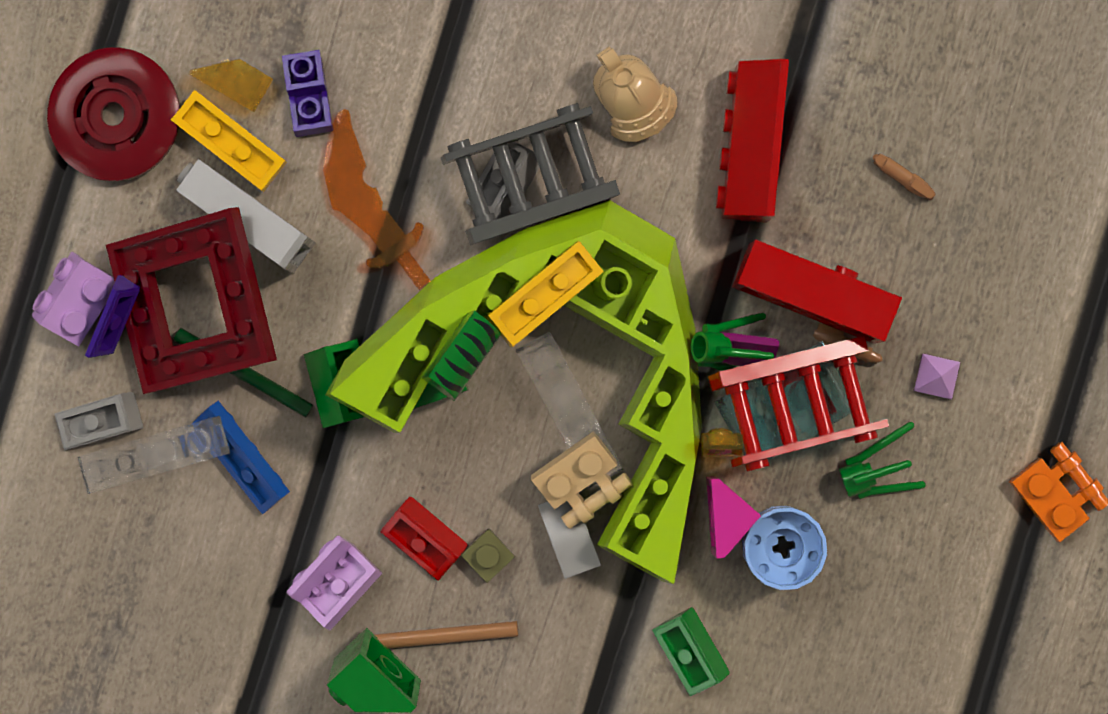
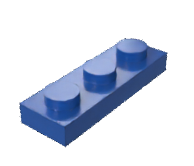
[191,400,290,514]

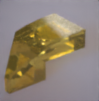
[188,59,273,112]

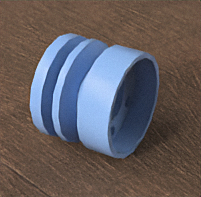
[742,506,827,590]

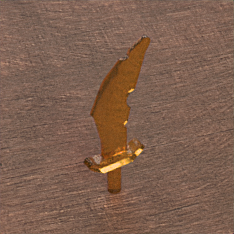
[323,109,431,290]

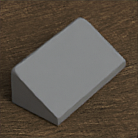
[466,142,539,220]

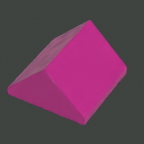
[706,476,761,558]

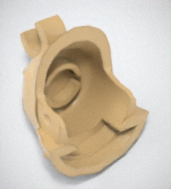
[593,47,677,142]

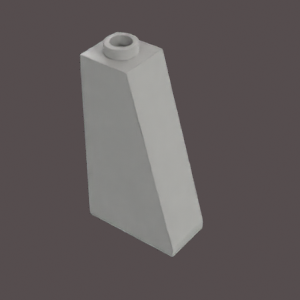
[176,159,316,274]

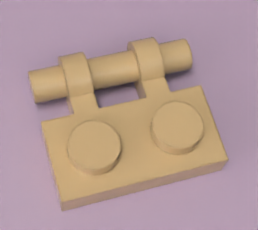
[531,431,633,529]

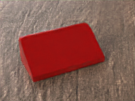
[380,497,468,581]

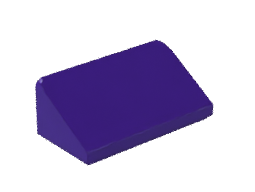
[85,275,140,358]

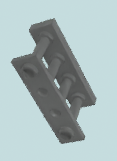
[441,103,620,246]

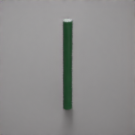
[173,328,313,418]

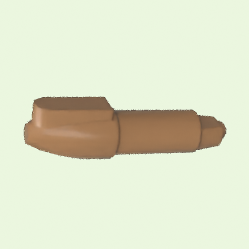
[873,153,935,200]
[813,323,882,364]

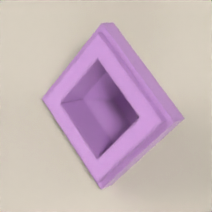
[914,354,960,399]

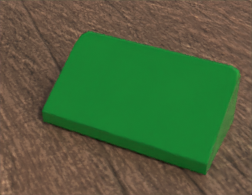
[652,607,730,697]

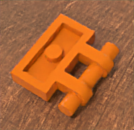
[1009,442,1108,542]

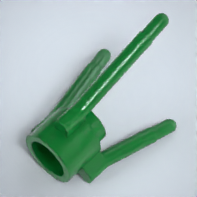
[691,312,774,371]
[839,422,926,499]

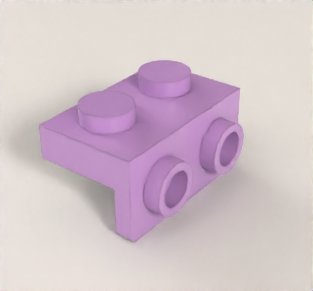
[32,252,115,347]
[287,536,382,631]

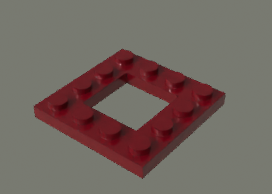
[106,207,277,394]

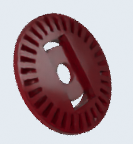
[47,47,180,181]

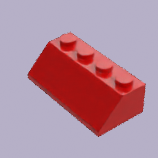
[716,59,789,223]

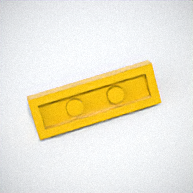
[171,90,287,192]
[485,241,604,347]

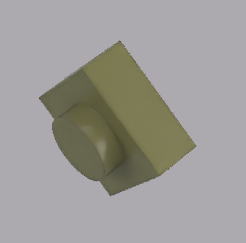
[461,528,515,583]

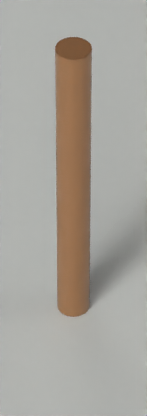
[374,621,518,649]

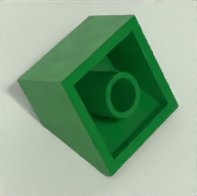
[327,628,421,713]

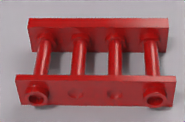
[708,336,889,472]

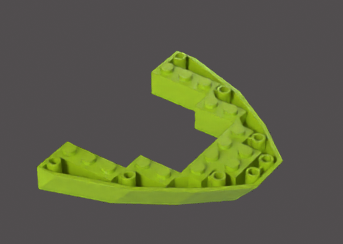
[325,200,702,584]

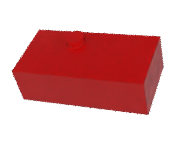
[732,239,902,344]

